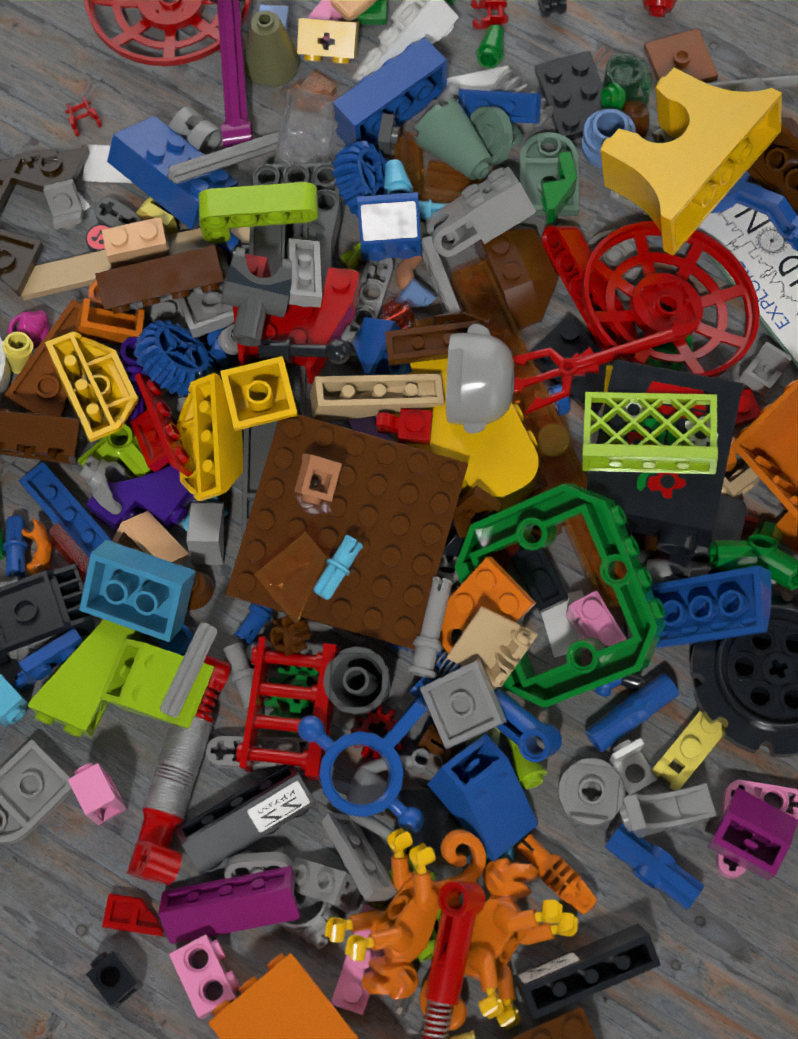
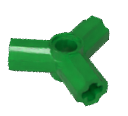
[709,521,798,591]

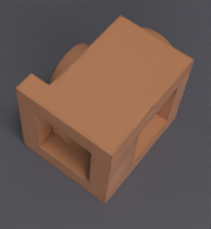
[294,453,342,505]

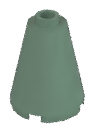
[413,99,492,180]

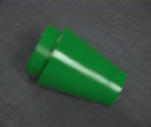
[476,25,504,69]

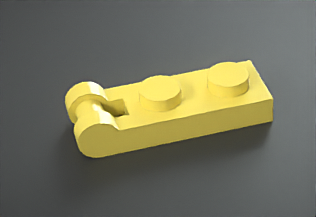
[651,711,725,791]

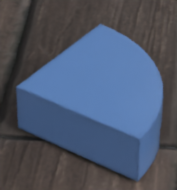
[394,278,437,309]

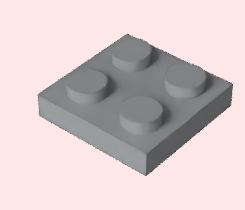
[420,660,507,749]

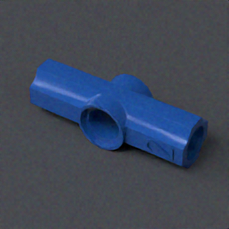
[604,824,705,910]

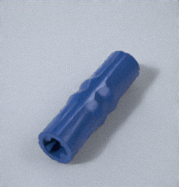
[585,673,679,753]

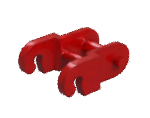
[470,0,509,29]
[65,97,102,137]

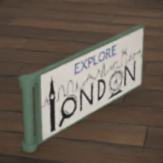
[696,183,798,371]

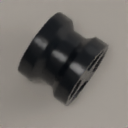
[538,0,567,18]

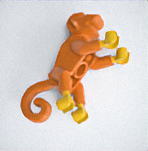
[325,828,486,1000]
[420,858,578,1031]

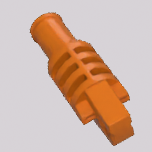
[516,834,598,915]

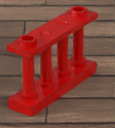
[236,636,341,780]

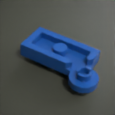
[13,628,82,692]

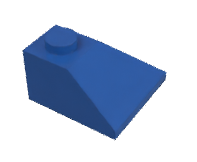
[353,317,412,375]

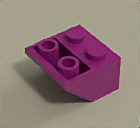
[707,787,798,881]

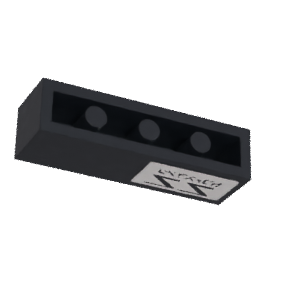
[175,764,316,874]
[513,923,661,1020]

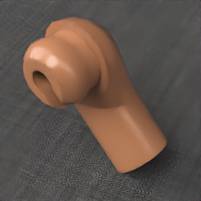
[395,256,422,289]

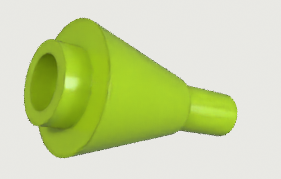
[505,735,547,789]

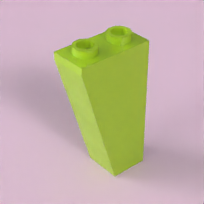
[28,619,143,738]

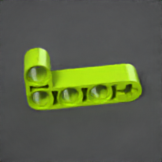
[198,182,318,244]

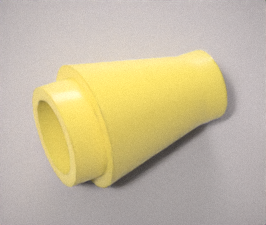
[2,332,33,374]

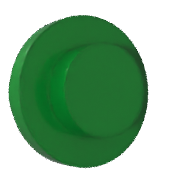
[600,82,626,111]

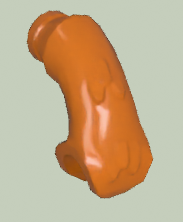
[21,519,52,576]

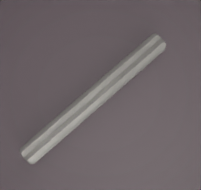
[167,132,286,184]

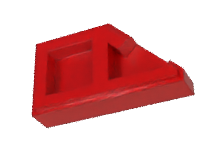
[102,893,165,937]

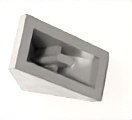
[186,501,224,565]

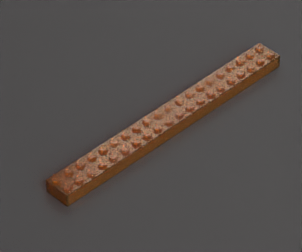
[451,260,627,611]

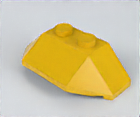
[45,331,139,443]
[177,373,243,501]

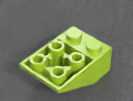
[100,638,214,729]

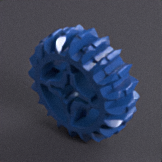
[332,141,388,218]
[133,320,215,397]

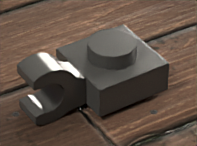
[378,113,403,155]

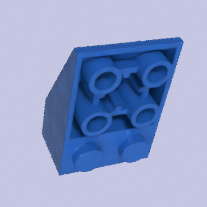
[427,734,539,862]

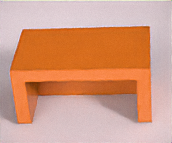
[76,298,145,346]

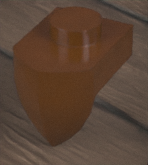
[621,100,650,139]
[453,486,502,538]

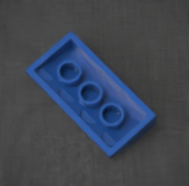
[650,566,771,649]

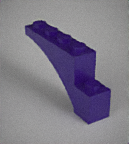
[86,429,244,531]

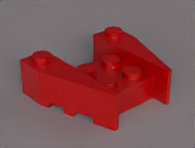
[233,254,361,384]

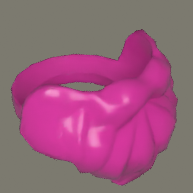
[7,310,50,349]

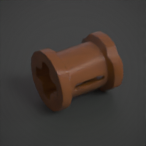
[417,723,459,765]

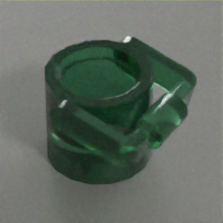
[603,53,652,105]

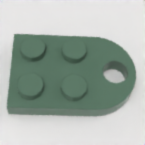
[519,132,579,216]

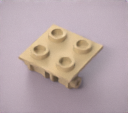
[446,606,538,690]

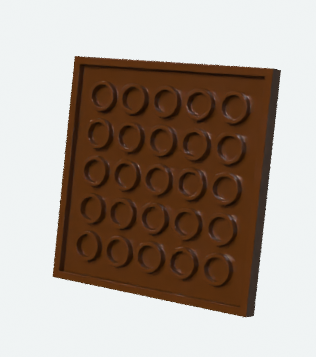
[226,410,468,651]

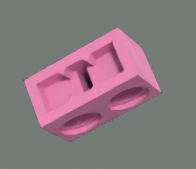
[68,763,127,826]
[169,935,240,1019]

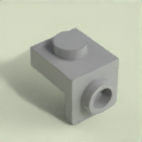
[739,342,792,397]

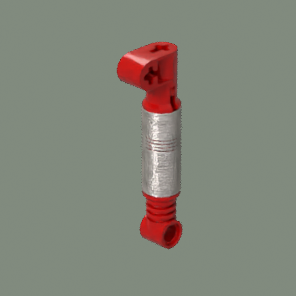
[126,655,230,885]

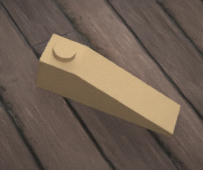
[310,374,444,421]

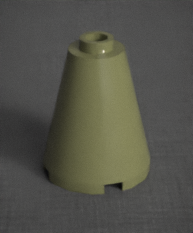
[244,10,300,87]

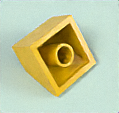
[220,356,298,431]

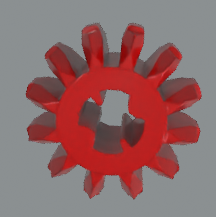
[350,705,406,760]

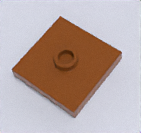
[644,28,718,83]

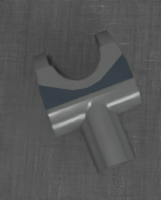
[221,247,292,347]

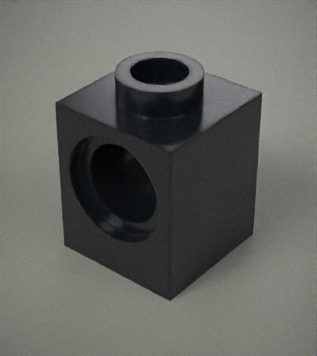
[86,951,143,1008]

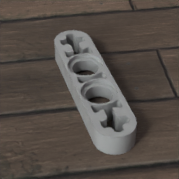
[342,258,394,362]
[206,736,309,770]

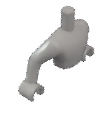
[332,749,430,853]

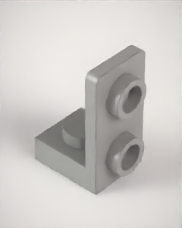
[292,857,363,915]

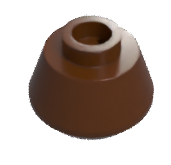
[187,568,214,610]

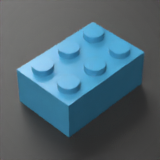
[79,540,196,642]

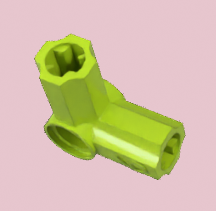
[77,424,159,478]

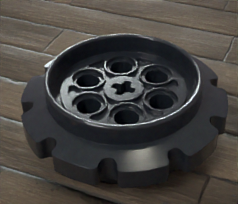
[690,590,798,758]

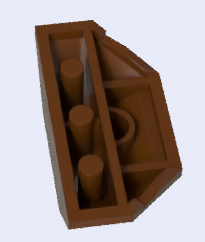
[473,225,559,332]

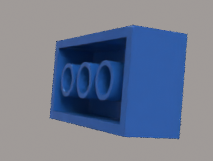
[333,37,447,145]
[107,116,239,230]

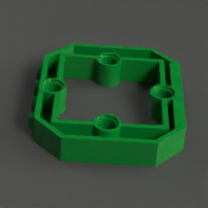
[454,483,666,708]

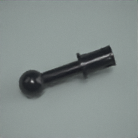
[258,337,351,365]

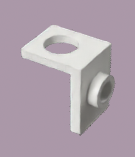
[608,738,657,795]

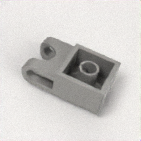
[426,167,536,257]

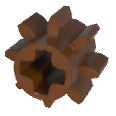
[270,614,311,656]

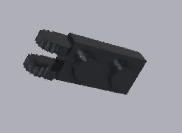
[506,533,569,614]

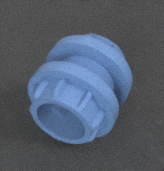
[582,109,636,169]

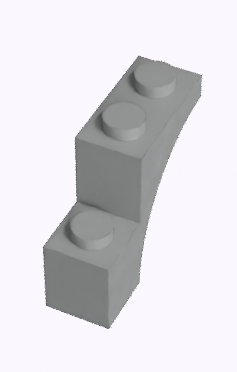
[620,783,718,838]

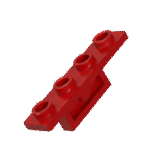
[130,372,193,477]

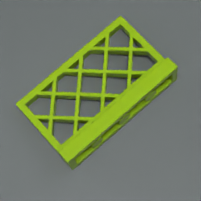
[583,392,718,474]

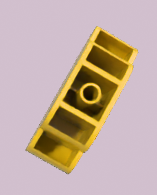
[391,358,538,512]

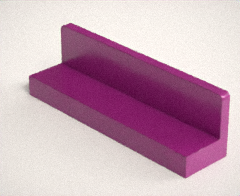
[158,866,300,944]

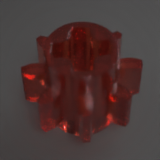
[379,300,416,330]

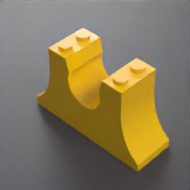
[600,67,782,256]

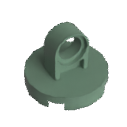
[469,106,523,166]

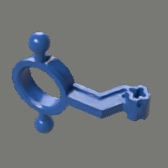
[710,170,798,251]
[297,676,438,834]

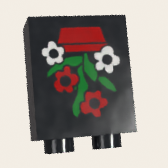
[583,360,743,556]

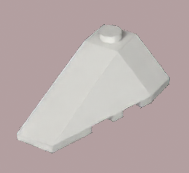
[352,0,459,83]

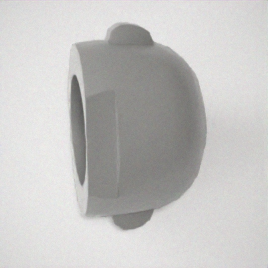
[446,324,514,434]

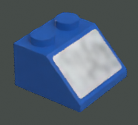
[357,192,421,261]

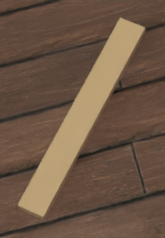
[21,227,250,301]

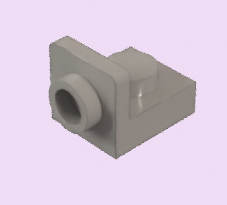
[43,179,84,230]

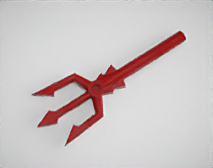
[513,328,675,415]

